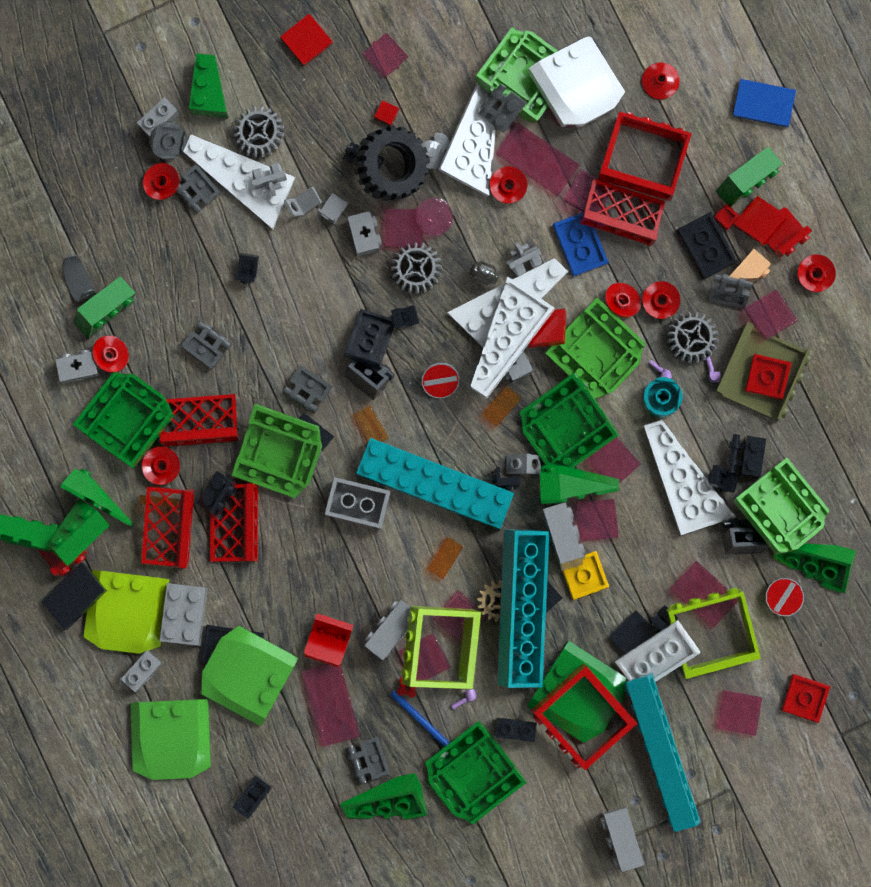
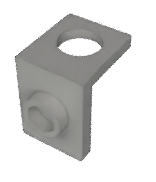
[284,187,322,217]
[317,193,348,225]
[506,454,541,475]

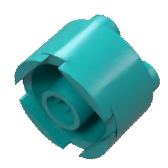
[642,377,683,418]

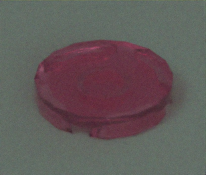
[415,198,453,236]

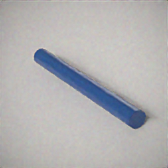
[390,690,450,747]

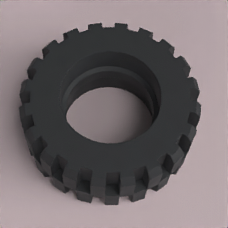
[353,126,430,201]

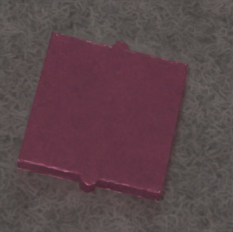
[363,33,408,78]

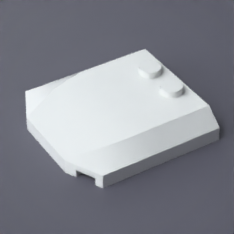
[527,37,625,127]

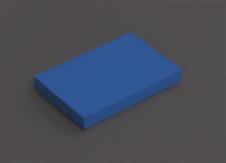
[733,79,796,128]
[552,212,609,277]

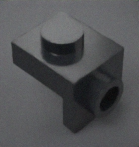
[235,253,259,284]
[390,305,420,329]
[708,465,739,493]
[492,467,520,490]
[651,605,678,632]

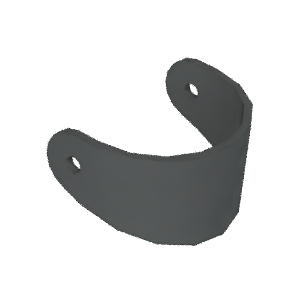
[62,254,97,303]

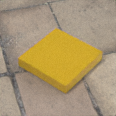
[562,551,609,600]

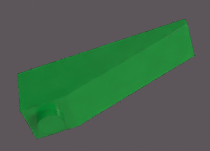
[540,464,619,504]
[60,468,134,527]
[773,543,856,594]
[341,773,427,819]

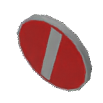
[421,363,459,398]
[765,578,804,616]

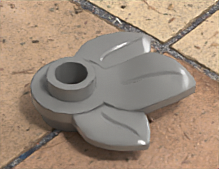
[421,133,450,169]

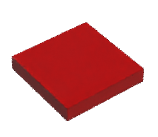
[280,13,333,66]
[733,196,788,246]
[527,308,567,348]
[745,354,792,400]
[781,674,830,723]

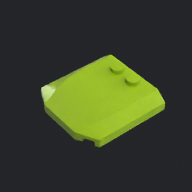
[84,570,170,654]

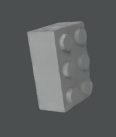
[325,477,391,530]
[543,503,585,571]
[160,583,208,646]
[364,600,410,661]
[600,806,644,872]

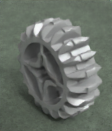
[233,106,284,157]
[391,242,442,294]
[667,312,719,363]

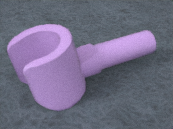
[706,357,720,383]
[649,360,672,379]
[452,689,477,709]

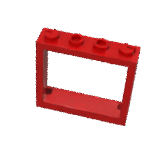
[598,111,692,201]
[531,663,637,770]

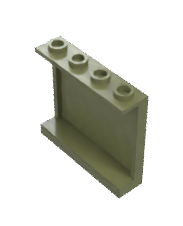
[715,322,811,422]

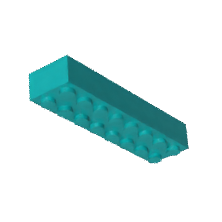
[356,438,514,530]
[497,529,549,688]

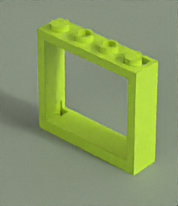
[666,587,761,679]
[401,606,481,689]

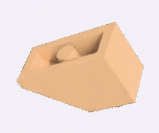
[729,249,771,281]

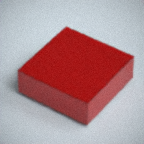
[374,100,399,126]
[714,203,740,231]

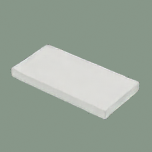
[615,620,700,682]

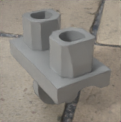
[252,163,287,196]
[505,242,542,276]

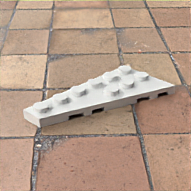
[438,83,498,197]
[183,135,295,230]
[447,258,568,348]
[471,277,554,399]
[643,420,735,536]

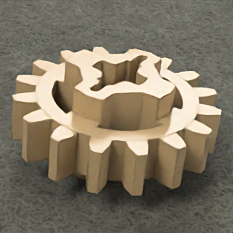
[477,580,502,622]

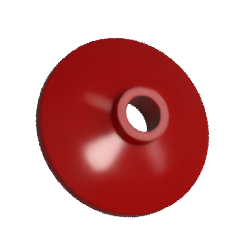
[642,62,680,100]
[143,163,179,200]
[490,166,528,204]
[797,254,836,292]
[642,281,681,319]
[605,283,641,318]
[92,336,129,373]
[142,447,180,485]

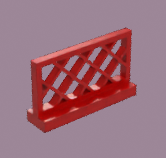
[580,179,665,246]
[160,394,239,447]
[210,483,258,562]
[141,486,194,568]

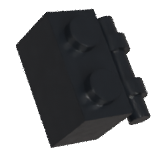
[344,360,395,400]
[727,434,766,479]
[722,518,769,555]

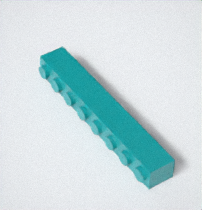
[625,673,701,832]

